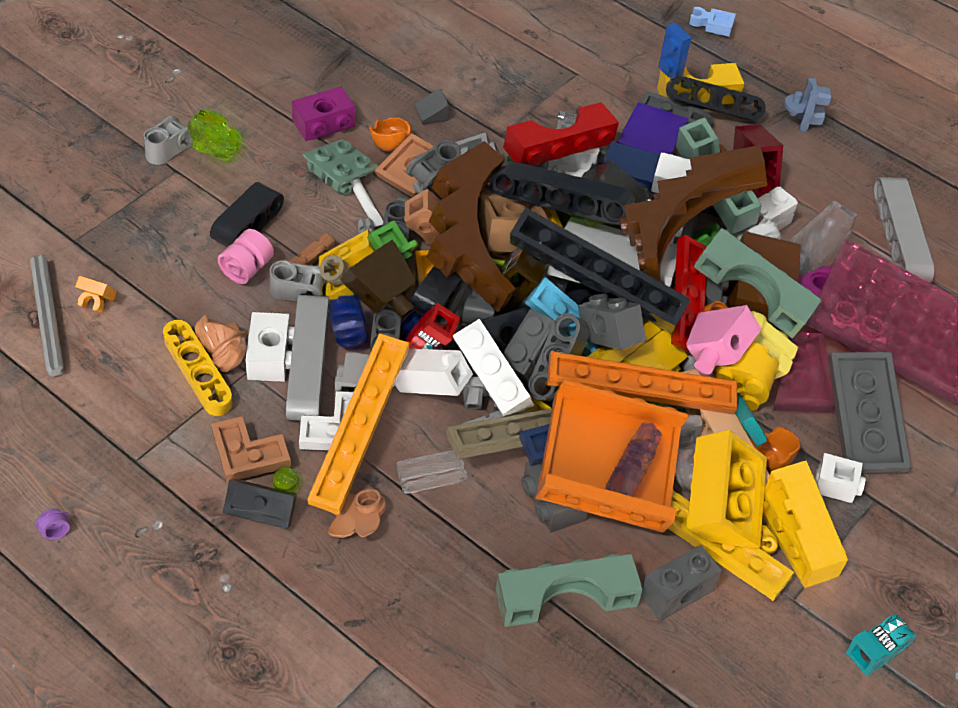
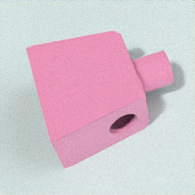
[686,305,761,375]

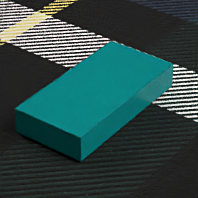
[735,392,767,447]

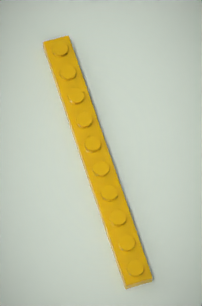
[524,392,794,601]

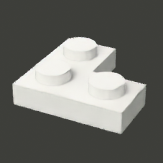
[299,391,354,450]

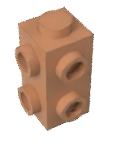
[404,189,441,247]

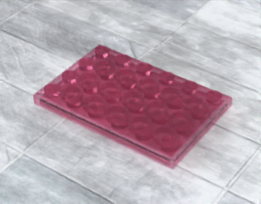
[805,238,958,405]

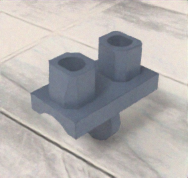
[784,78,831,132]

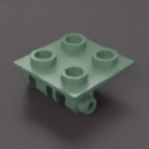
[302,139,378,195]

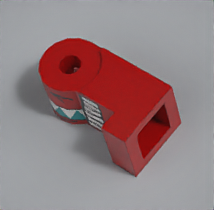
[406,303,460,350]

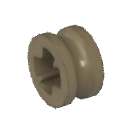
[320,255,350,285]

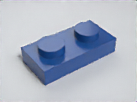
[658,23,691,79]

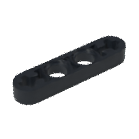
[666,76,766,121]

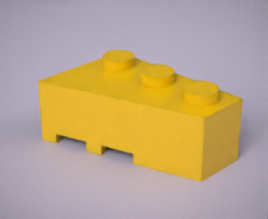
[763,460,848,588]

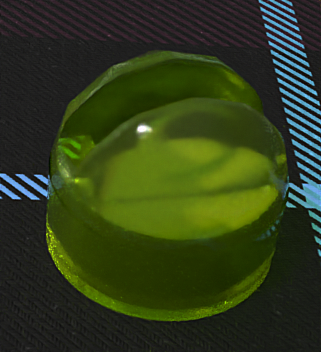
[272,467,299,493]

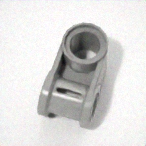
[143,116,196,165]
[270,260,327,302]

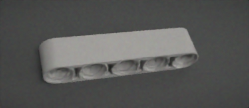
[874,177,934,284]
[286,295,329,421]

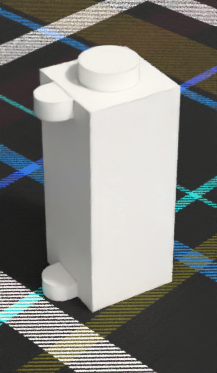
[395,349,473,396]

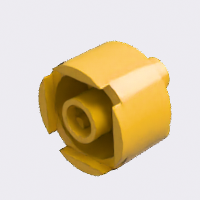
[712,341,779,411]

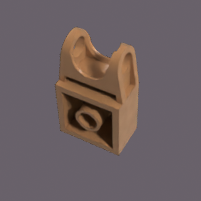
[477,187,549,254]

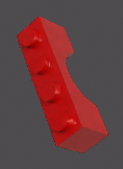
[503,102,619,166]

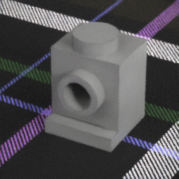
[335,352,370,397]

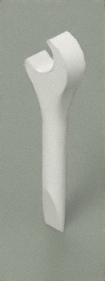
[350,178,384,228]

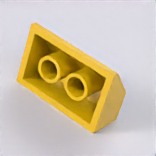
[687,430,767,549]

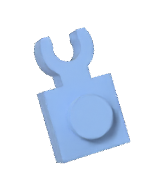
[689,7,736,37]

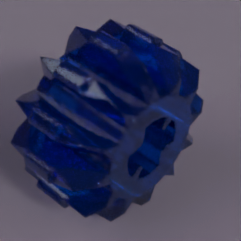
[329,295,368,348]

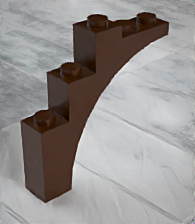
[426,141,516,312]
[620,145,767,281]

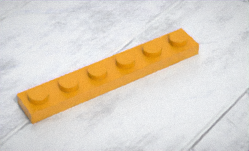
[307,333,409,515]

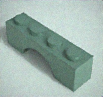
[676,117,762,235]
[693,228,821,338]
[495,554,643,627]

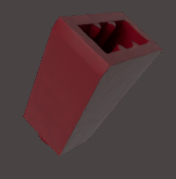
[733,124,784,199]

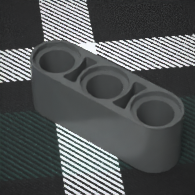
[528,313,590,404]

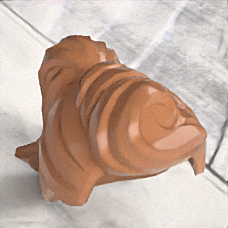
[195,315,248,372]

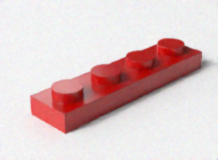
[671,235,707,353]

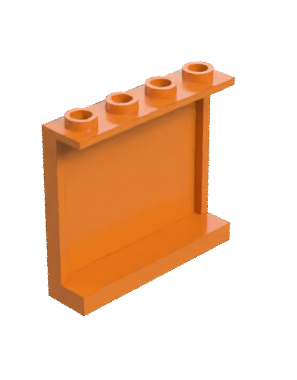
[536,380,689,533]

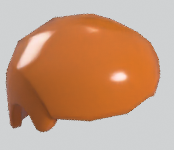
[369,117,413,152]
[750,427,801,471]

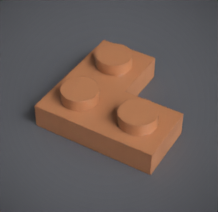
[211,416,291,483]

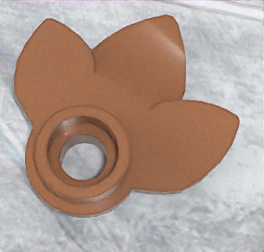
[328,489,386,538]

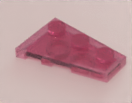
[773,332,835,413]

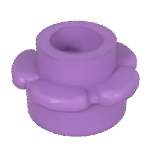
[36,508,70,540]

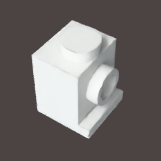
[815,453,866,503]

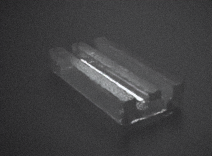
[396,450,467,494]

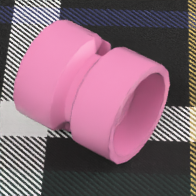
[218,229,274,285]

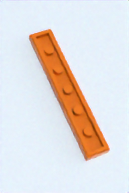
[547,351,737,414]

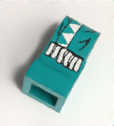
[845,614,917,677]

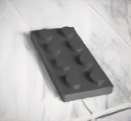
[828,352,911,473]

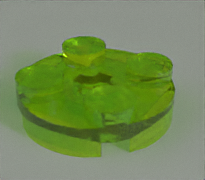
[188,109,242,161]

